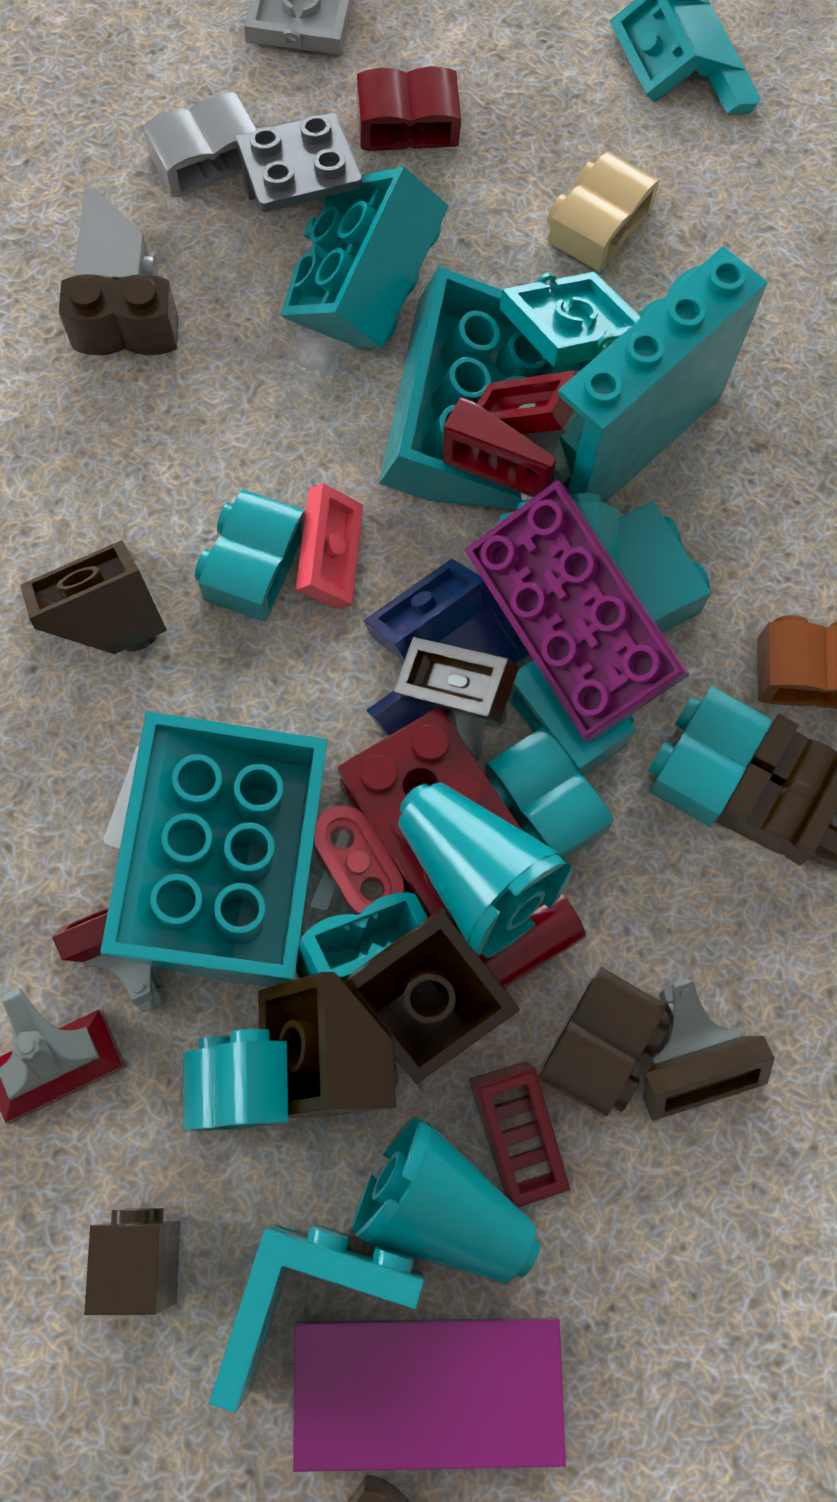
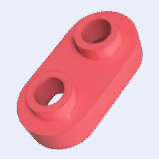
[313,806,404,915]

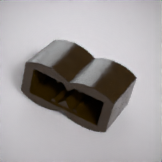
[59,274,179,355]
[538,967,669,1117]

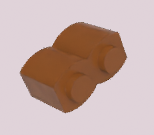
[757,615,837,709]

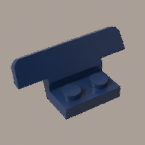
[363,559,530,737]

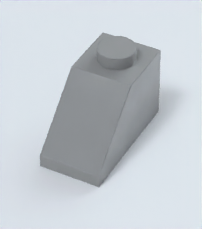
[74,188,158,281]

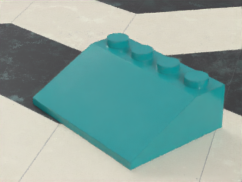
[378,266,555,510]
[100,711,328,987]

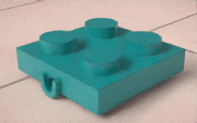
[499,272,641,368]

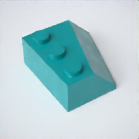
[281,167,449,348]

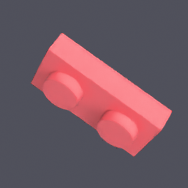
[296,483,363,608]

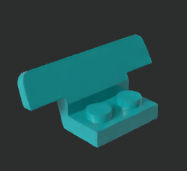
[610,0,760,114]

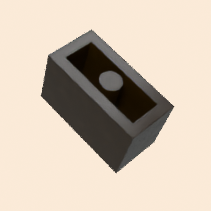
[84,1208,180,1315]

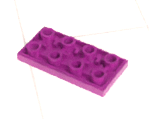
[465,480,690,742]
[293,1317,566,1472]

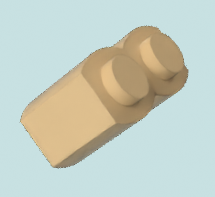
[547,152,660,272]

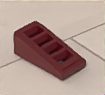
[443,397,556,497]
[469,1061,571,1208]

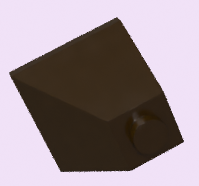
[20,540,167,654]
[342,907,520,1084]

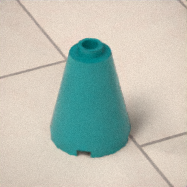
[398,783,573,958]
[352,1117,540,1284]

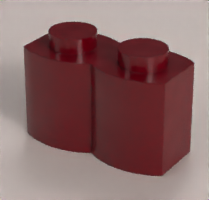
[357,66,461,151]

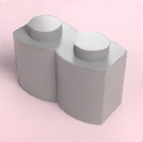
[143,92,256,197]

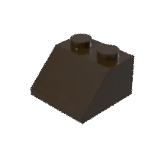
[258,972,398,1118]

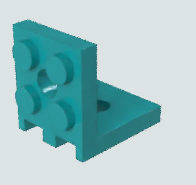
[209,1224,424,1413]

